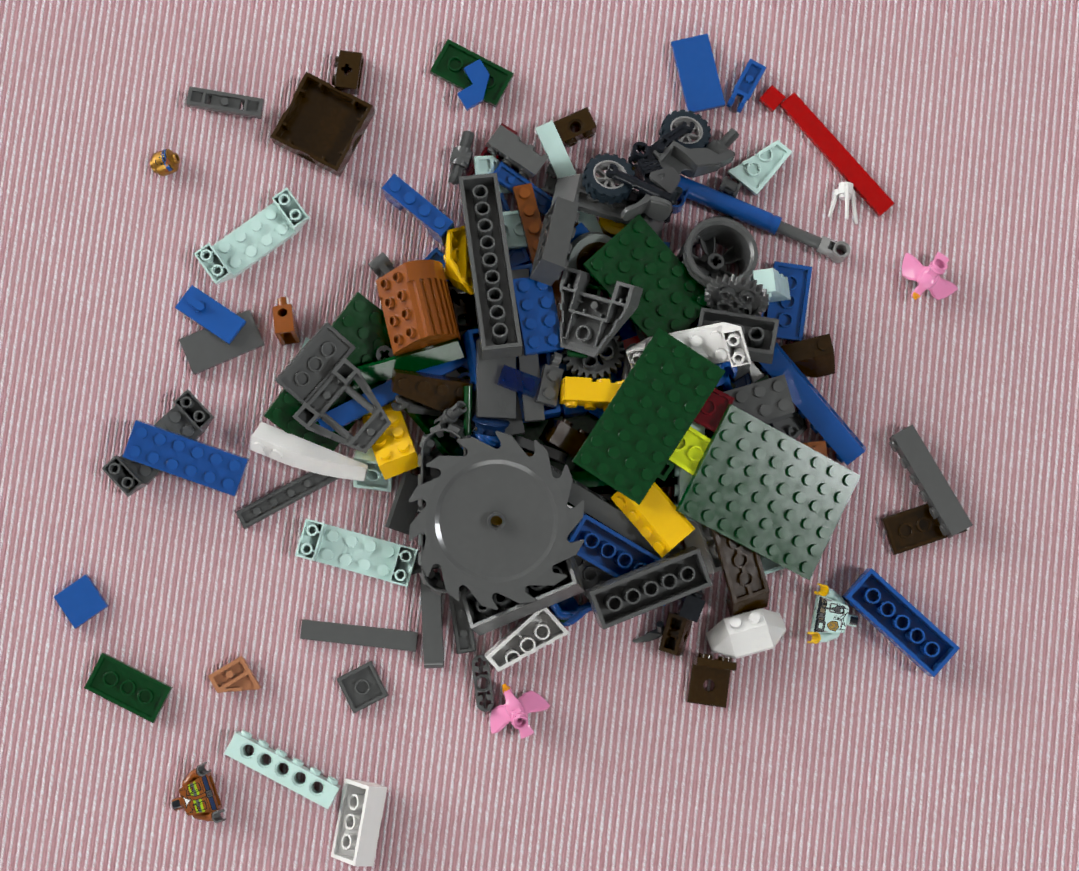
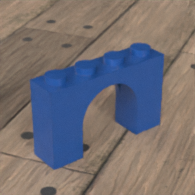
[382,174,455,246]

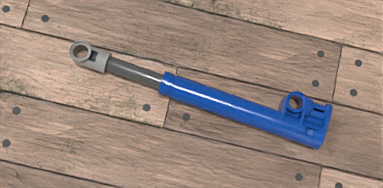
[672,175,850,263]

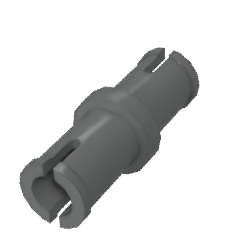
[434,401,467,426]

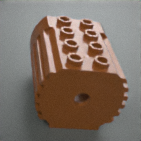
[376,260,461,356]

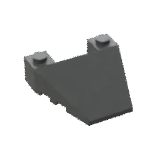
[560,267,643,358]

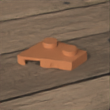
[208,656,262,693]

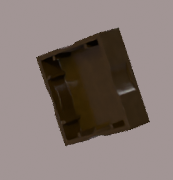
[270,72,375,177]

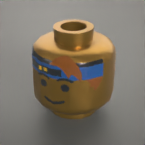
[150,149,180,176]

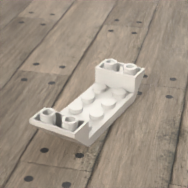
[626,322,751,369]

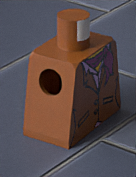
[272,297,301,345]

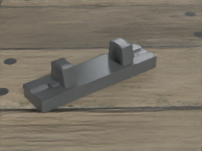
[186,86,265,119]

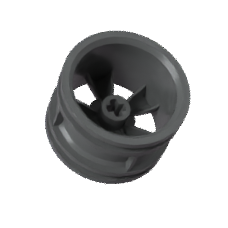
[677,217,758,289]

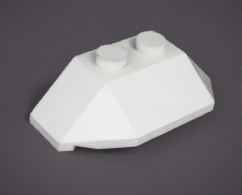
[706,608,786,659]

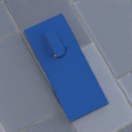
[175,285,246,345]

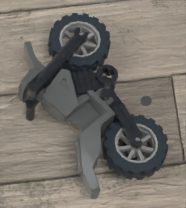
[582,109,735,223]

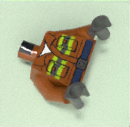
[171,762,226,823]

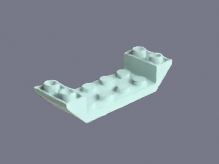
[194,187,309,285]
[295,518,418,587]

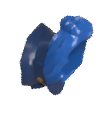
[471,414,510,448]

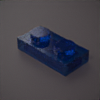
[497,365,541,398]

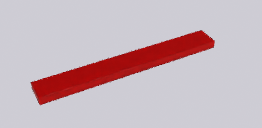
[780,92,895,217]

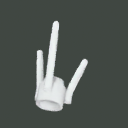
[828,182,858,225]

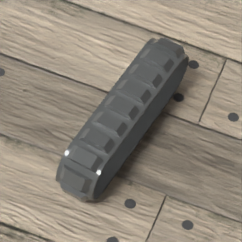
[418,423,471,596]

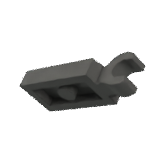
[535,352,563,408]
[391,395,443,417]

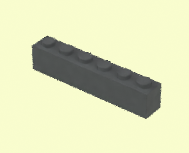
[889,424,973,539]

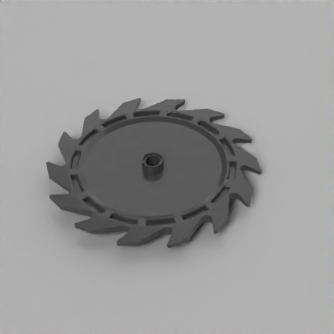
[409,431,585,610]

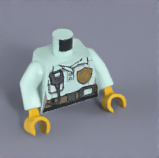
[807,583,858,644]

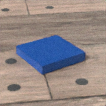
[54,574,109,629]

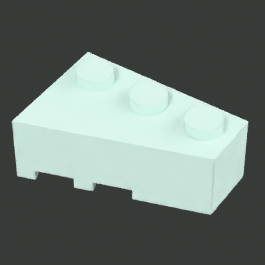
[750,268,791,305]

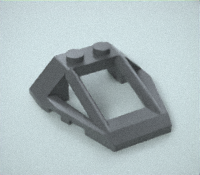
[292,357,391,453]

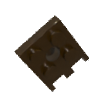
[687,653,737,708]

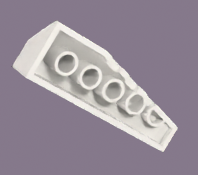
[250,422,368,481]

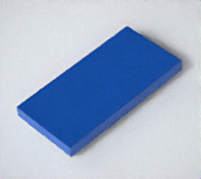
[671,33,725,113]

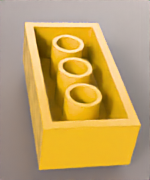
[362,400,419,480]

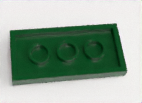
[430,39,514,107]
[84,653,173,723]

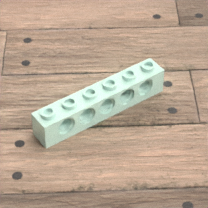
[224,730,341,809]

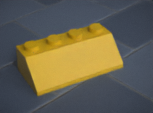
[611,482,695,557]

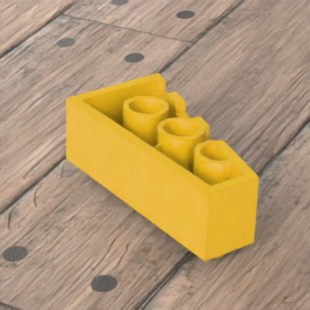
[559,376,624,411]

